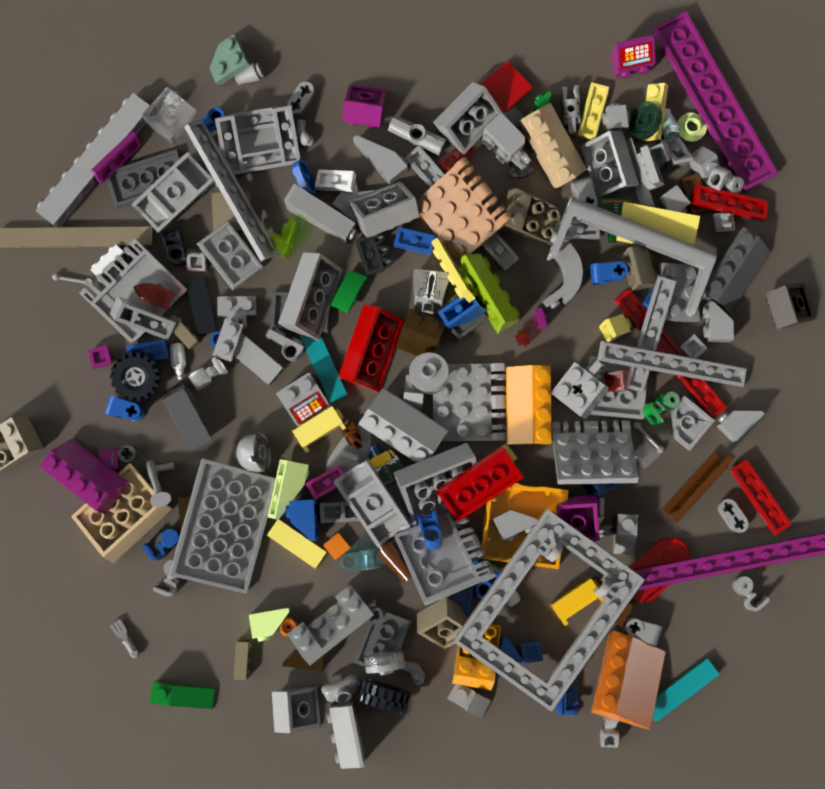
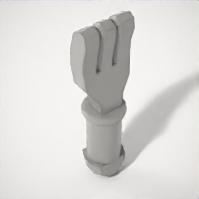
[110,618,139,658]

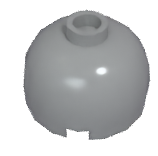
[235,432,271,472]

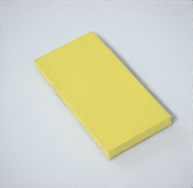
[616,202,700,245]

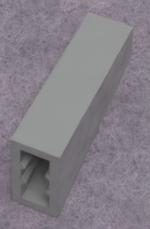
[284,184,357,243]

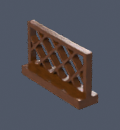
[661,452,734,523]

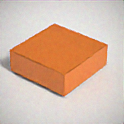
[323,533,351,560]

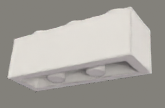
[91,245,127,278]

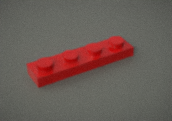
[693,184,768,221]
[729,459,791,535]

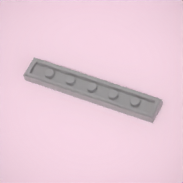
[624,275,677,393]

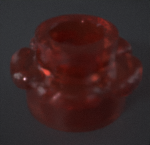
[515,329,531,347]

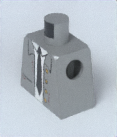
[413,269,449,316]

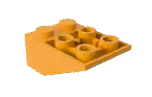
[452,624,501,690]

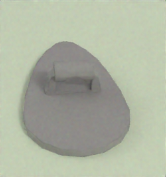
[326,424,371,473]

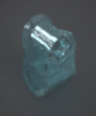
[340,549,379,571]

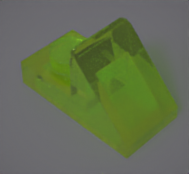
[269,218,298,261]

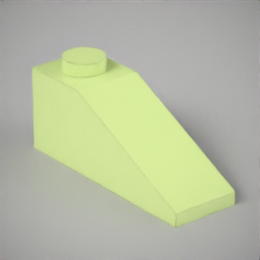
[268,459,309,520]

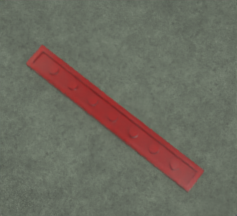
[614,288,728,419]

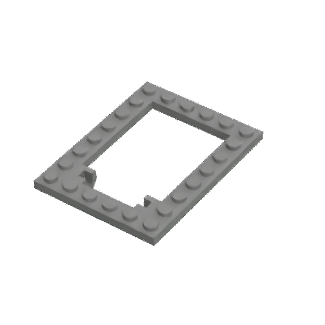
[453,509,645,712]

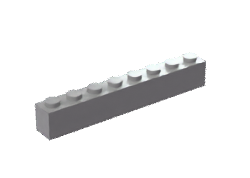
[36,93,155,227]

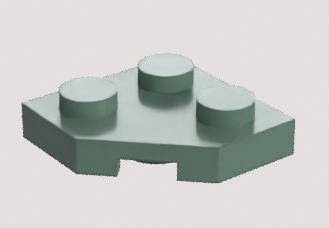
[209,34,250,86]

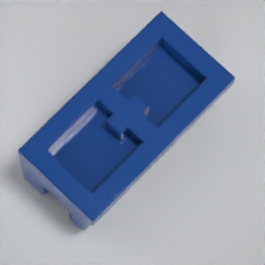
[556,675,578,715]

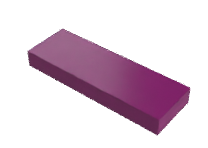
[91,131,142,184]

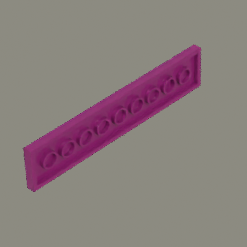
[652,11,778,192]

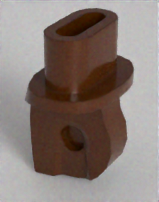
[341,420,363,449]

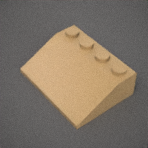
[71,463,172,563]

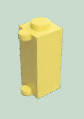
[292,406,346,453]

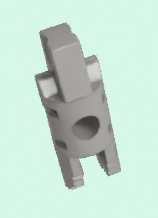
[562,85,581,135]

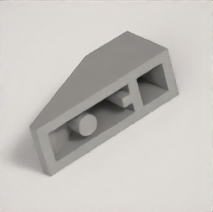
[353,135,408,185]
[110,296,176,340]

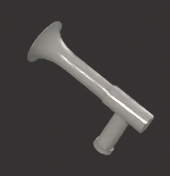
[146,460,174,508]

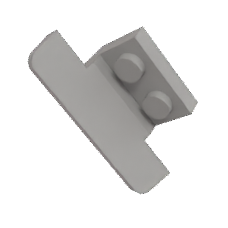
[626,137,664,208]

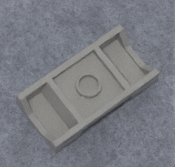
[131,152,216,234]
[334,458,412,547]
[287,585,373,666]

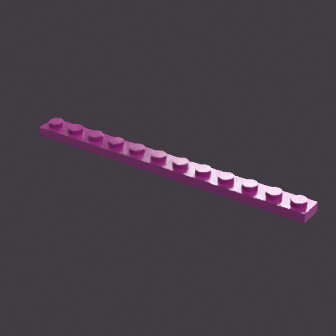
[632,533,825,591]

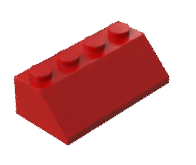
[338,305,405,392]

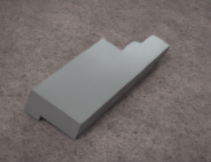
[221,328,284,385]

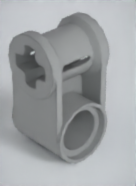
[570,177,598,206]
[622,617,663,646]

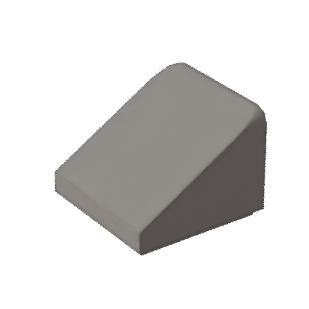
[186,248,207,271]

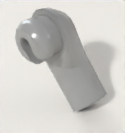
[295,120,314,146]
[400,661,425,685]

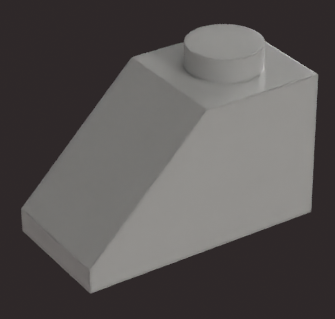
[716,411,764,442]
[613,514,638,555]

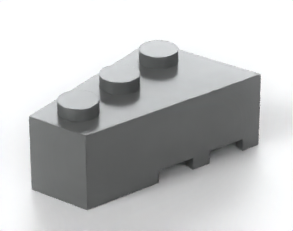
[162,383,213,451]

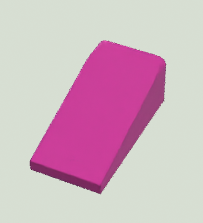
[305,465,344,500]

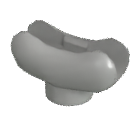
[321,674,360,704]

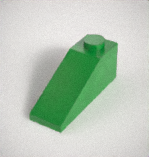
[149,680,216,709]

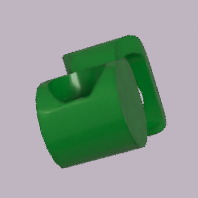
[642,391,680,425]

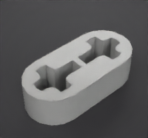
[287,82,314,117]
[718,499,749,533]

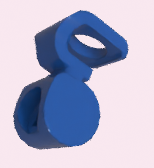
[143,529,180,561]

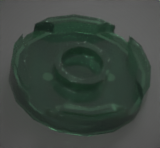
[628,101,663,140]

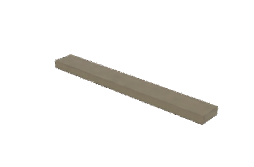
[0,226,154,248]

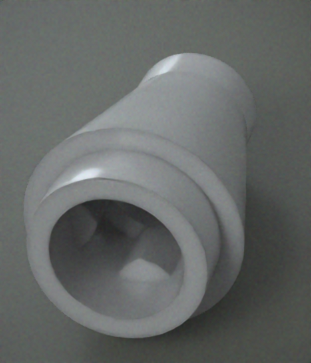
[235,63,264,85]

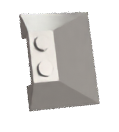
[215,105,300,175]

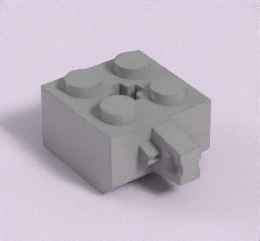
[482,113,531,170]
[551,360,609,419]

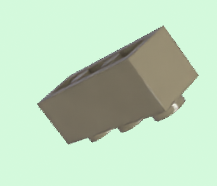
[169,314,199,351]
[233,641,252,680]

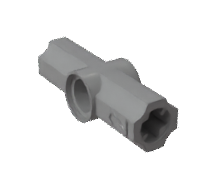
[388,115,446,155]

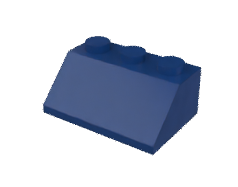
[286,500,319,541]

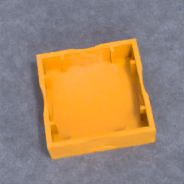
[481,483,569,569]

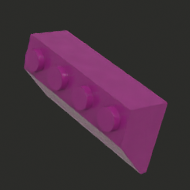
[39,439,130,515]

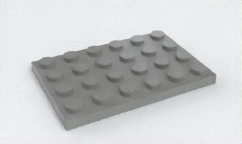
[169,459,276,594]

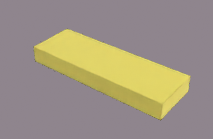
[576,82,610,141]
[267,520,327,569]

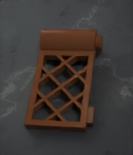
[377,524,461,583]

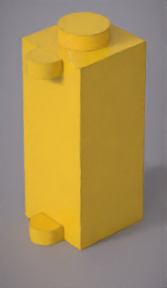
[550,578,604,626]

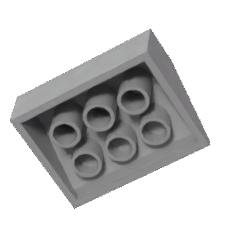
[394,443,477,527]

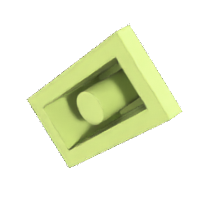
[249,607,291,641]

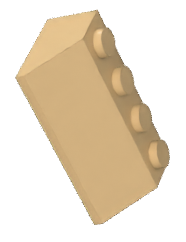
[517,103,587,189]

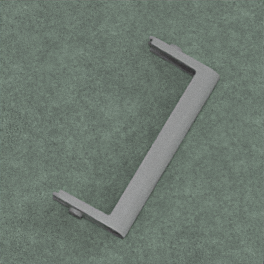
[547,197,717,316]

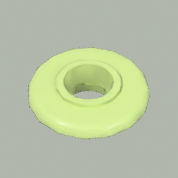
[677,113,707,142]

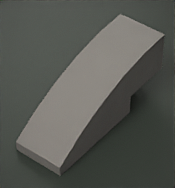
[318,502,359,523]

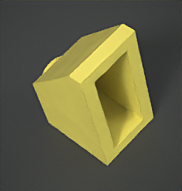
[599,314,632,342]

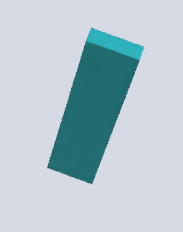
[299,334,348,404]
[653,658,720,722]

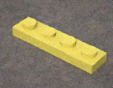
[431,238,475,303]

